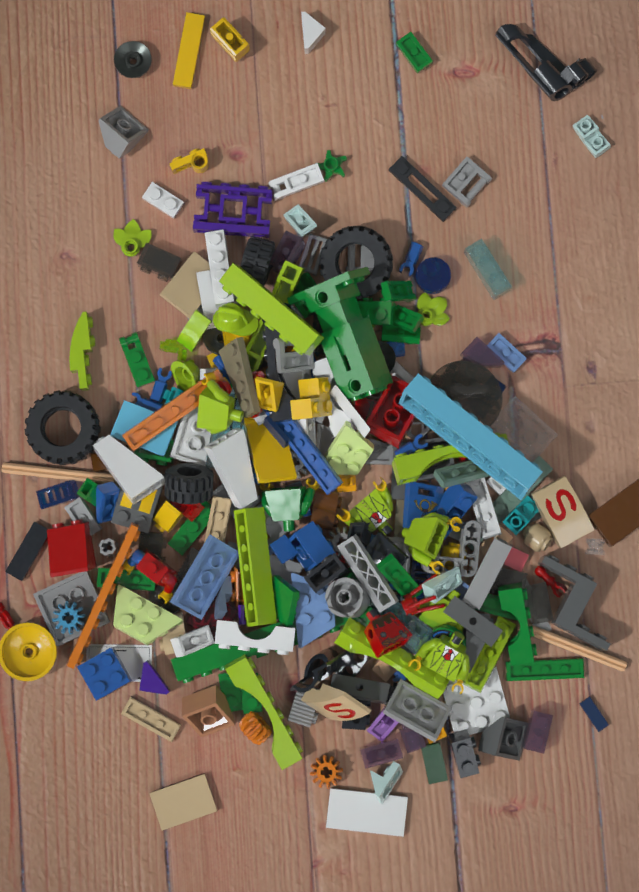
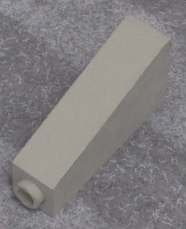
[462,536,513,610]

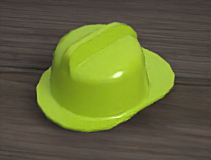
[213,303,259,336]
[171,359,200,391]

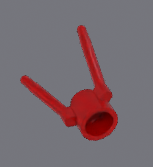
[401,574,445,615]

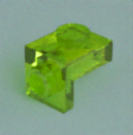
[159,339,187,362]

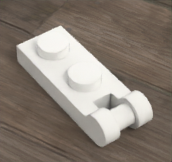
[268,163,324,201]

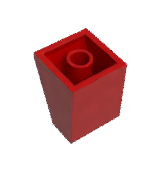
[47,519,97,577]

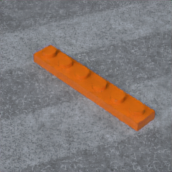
[122,369,226,451]

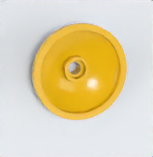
[0,623,57,681]

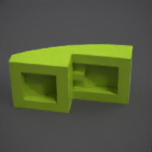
[177,310,212,352]

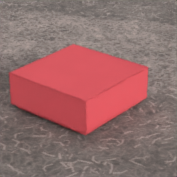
[503,547,529,573]

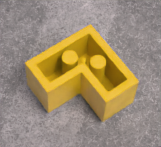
[290,377,332,420]

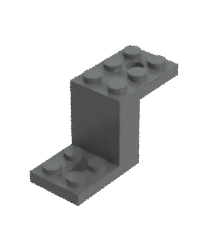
[538,555,610,651]

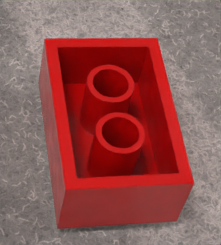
[366,376,416,448]

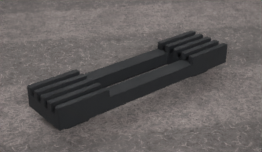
[389,156,456,222]

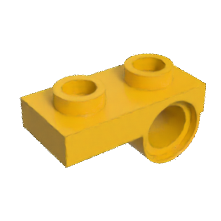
[169,148,209,174]

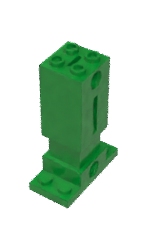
[287,267,393,402]

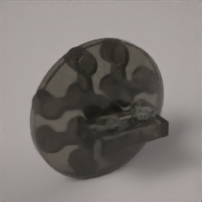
[430,361,502,427]

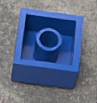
[289,521,335,572]
[77,647,132,701]

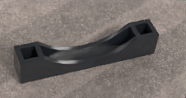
[262,303,300,423]

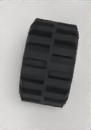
[240,236,275,286]
[164,463,214,504]

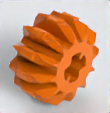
[239,711,272,745]
[310,755,343,789]

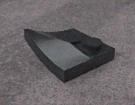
[365,532,409,584]

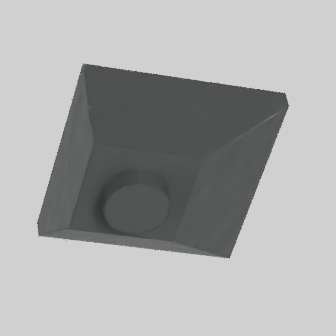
[478,717,529,761]

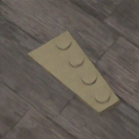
[219,337,261,418]

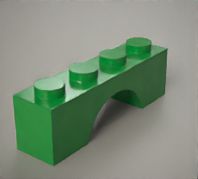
[498,582,537,665]

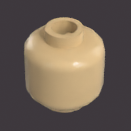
[523,523,553,552]

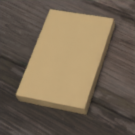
[160,252,210,319]
[149,774,218,831]

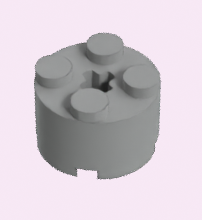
[325,577,370,618]

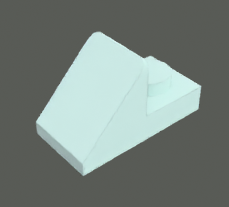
[283,204,317,239]
[370,761,403,804]

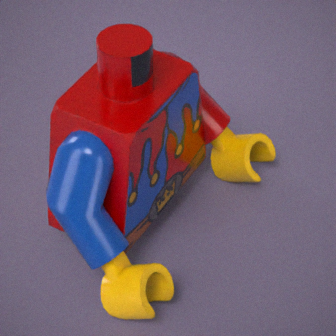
[122,549,177,604]

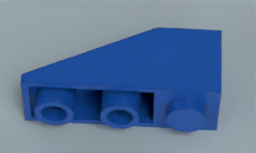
[436,483,478,541]

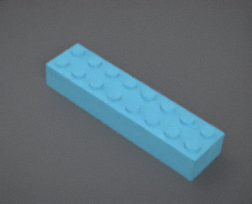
[399,374,543,500]

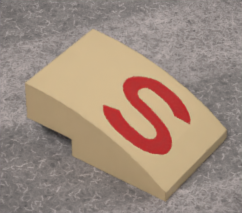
[531,476,594,548]
[301,684,371,721]

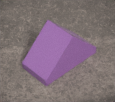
[366,706,399,742]

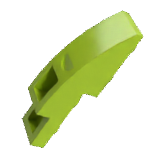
[69,311,96,391]

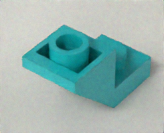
[502,495,539,535]

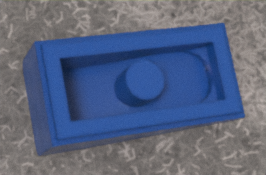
[96,482,120,524]

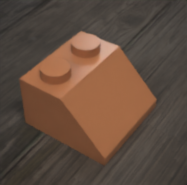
[182,685,235,737]

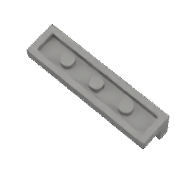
[337,534,399,612]

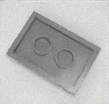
[383,679,452,742]

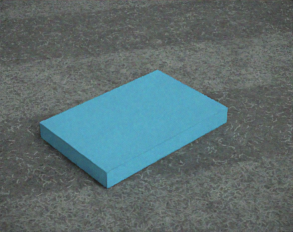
[110,400,178,457]

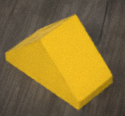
[255,377,284,412]

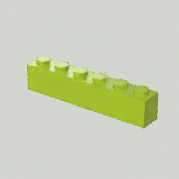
[219,263,324,356]
[234,507,277,627]

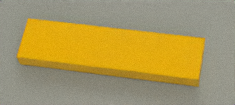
[173,12,205,89]

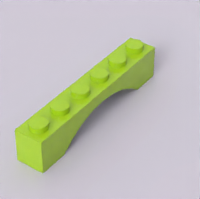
[246,260,305,372]
[392,433,509,485]
[334,618,450,700]
[225,654,303,770]

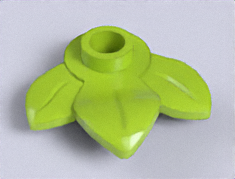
[113,219,152,257]
[417,292,450,326]

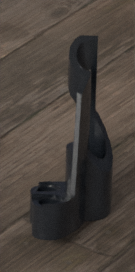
[495,24,597,101]
[290,649,371,693]

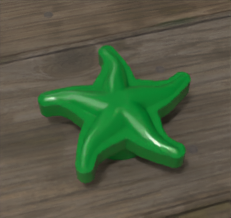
[315,150,347,182]

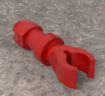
[534,566,568,598]

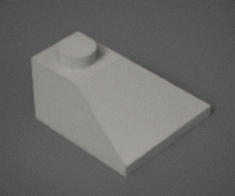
[99,106,148,159]

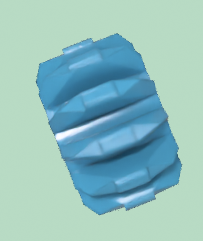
[52,601,86,634]

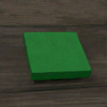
[272,575,300,627]

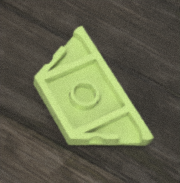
[324,421,374,475]
[113,584,183,646]

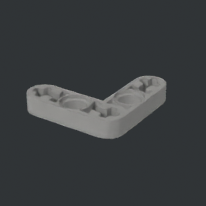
[421,521,481,577]

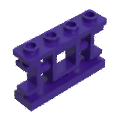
[193,182,273,238]

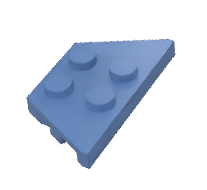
[291,573,336,648]

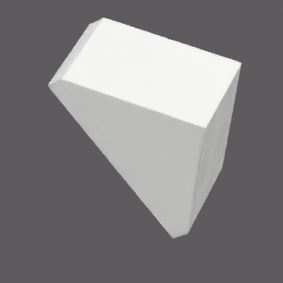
[301,12,326,54]

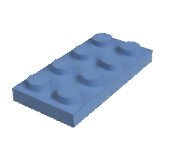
[170,534,239,620]

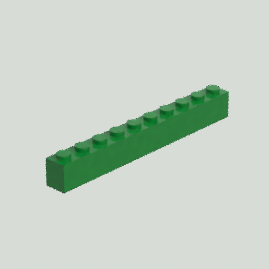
[170,615,348,684]

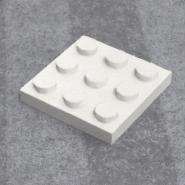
[443,667,510,735]

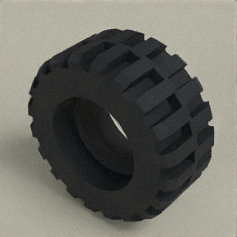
[319,226,393,299]
[24,390,101,465]

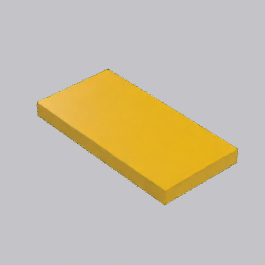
[242,416,297,484]

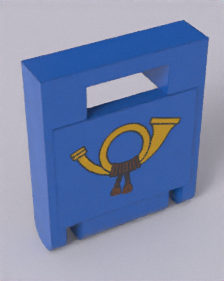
[403,482,444,528]

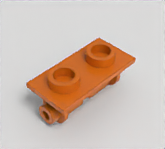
[230,565,244,607]

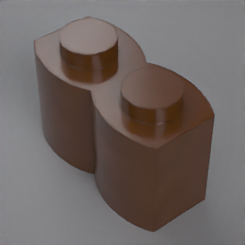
[310,489,342,531]

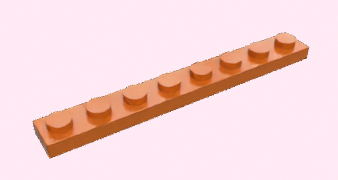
[67,522,141,669]

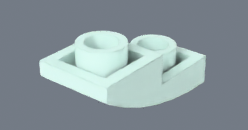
[572,115,611,158]

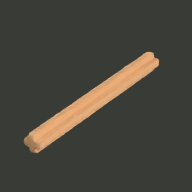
[2,462,115,484]
[517,623,627,671]

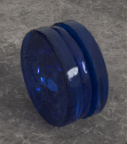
[415,257,451,294]

